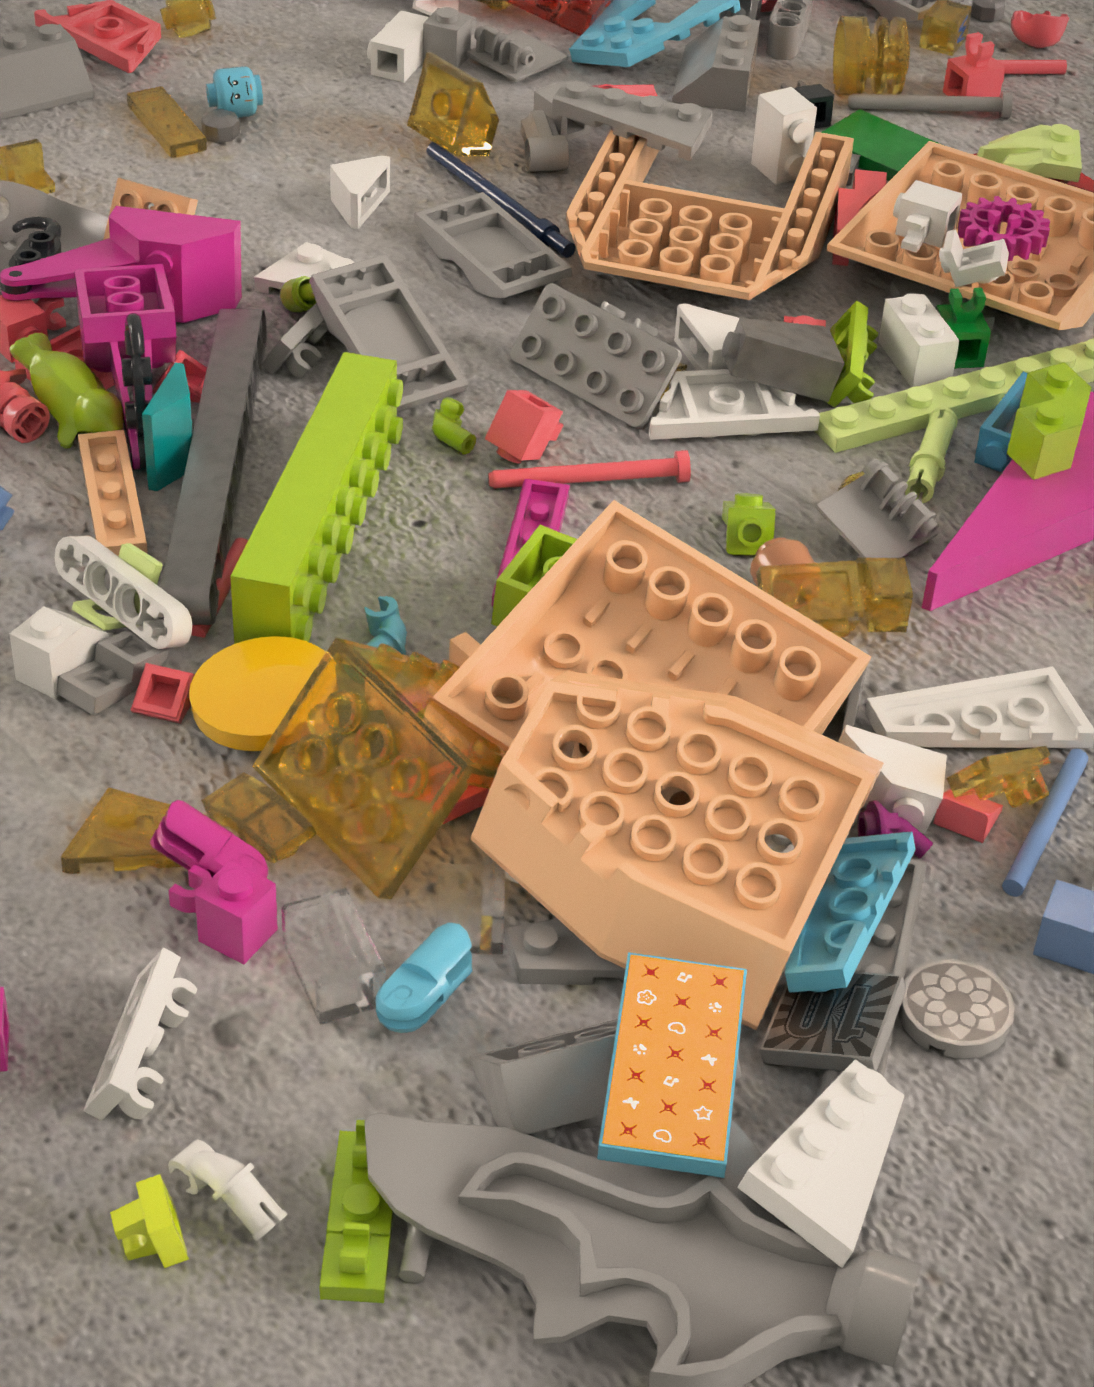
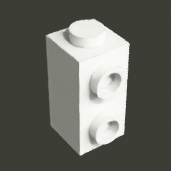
[367,11,429,83]

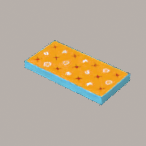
[597,952,747,1178]

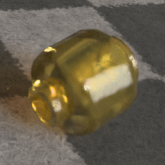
[160,0,216,38]

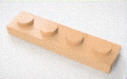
[78,430,148,556]

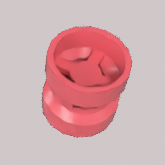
[0,382,50,443]

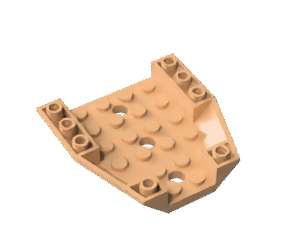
[471,671,884,1030]

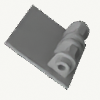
[466,25,568,82]
[815,458,940,574]

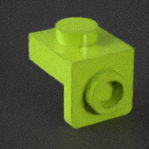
[722,493,776,555]

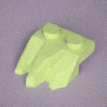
[977,124,1082,182]

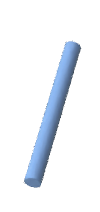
[1002,749,1089,897]

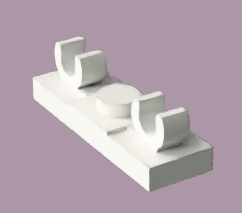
[83,947,197,1121]

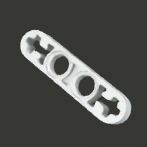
[54,535,192,649]

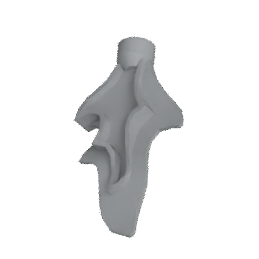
[364,1112,921,1387]

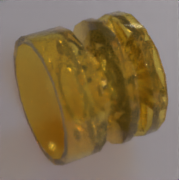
[833,15,910,95]

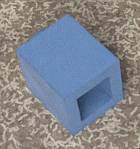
[1033,879,1094,974]

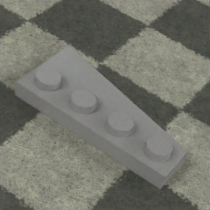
[552,81,713,161]
[505,919,625,985]

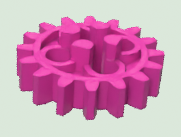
[957,196,1050,261]

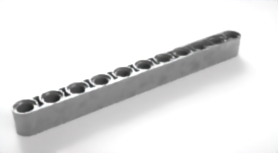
[160,309,267,625]

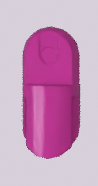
[150,800,269,879]

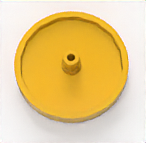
[189,636,342,751]

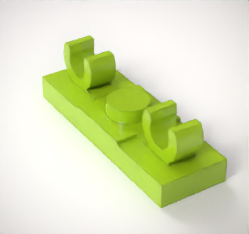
[825,300,878,408]
[319,1119,394,1303]

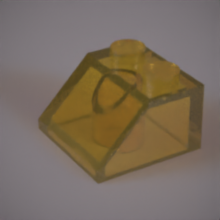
[407,52,499,156]

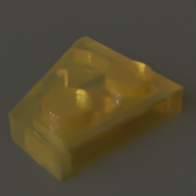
[61,787,207,874]

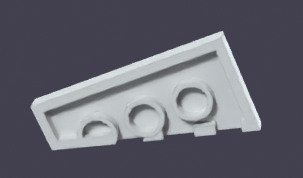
[865,667,1094,748]
[737,1059,905,1268]

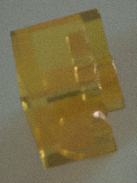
[851,557,913,632]

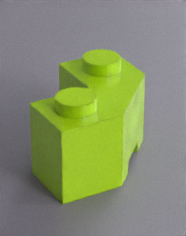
[1007,362,1092,480]

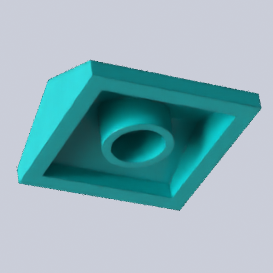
[142,362,193,491]

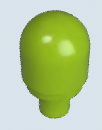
[280,276,317,312]

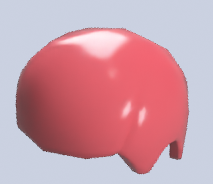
[1011,10,1069,49]

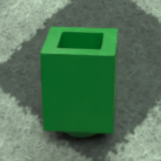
[936,288,991,369]

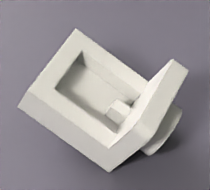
[939,229,1009,287]

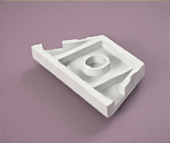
[649,369,820,440]

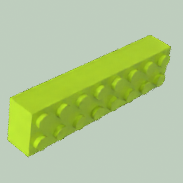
[230,352,403,644]

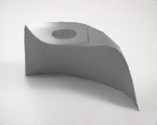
[0,180,108,286]

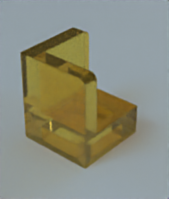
[0,139,56,194]

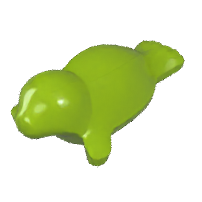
[9,333,124,449]

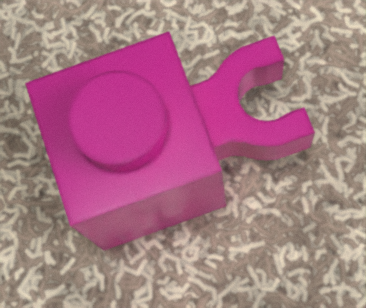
[168,860,278,965]

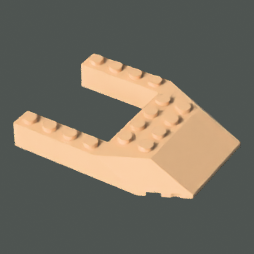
[566,130,854,300]

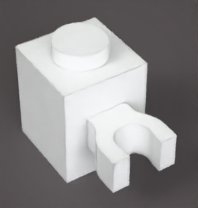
[893,180,963,252]

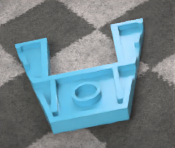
[569,0,741,67]

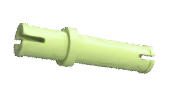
[905,408,958,503]

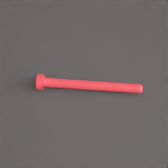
[488,450,691,489]

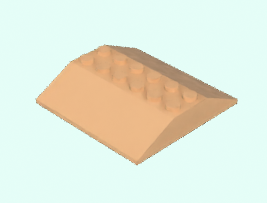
[827,141,1094,330]
[432,500,871,805]

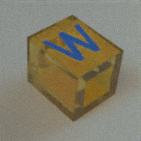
[919,0,972,56]

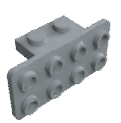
[510,283,682,429]

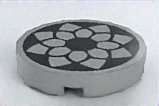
[898,959,1015,1059]

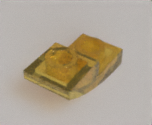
[201,772,316,864]

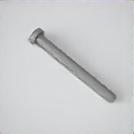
[848,91,1013,118]

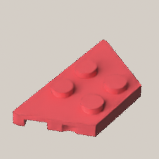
[34,0,161,73]

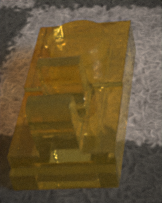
[946,746,1051,808]

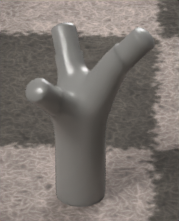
[399,1221,436,1283]

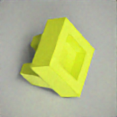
[110,1174,189,1268]

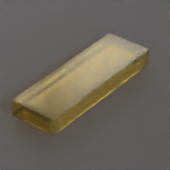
[127,86,207,158]

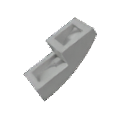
[56,629,169,715]

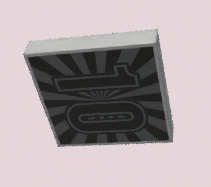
[759,971,906,1072]

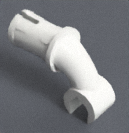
[168,1139,287,1241]

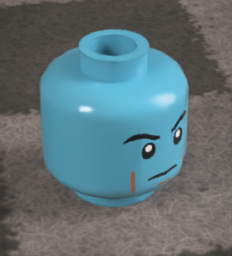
[206,66,263,118]

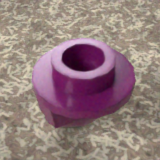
[857,800,933,859]

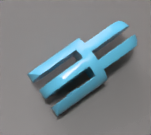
[375,923,472,1033]

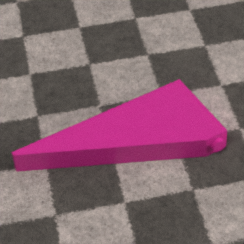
[921,391,1094,611]

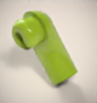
[432,397,476,455]

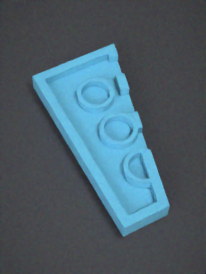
[785,831,916,992]

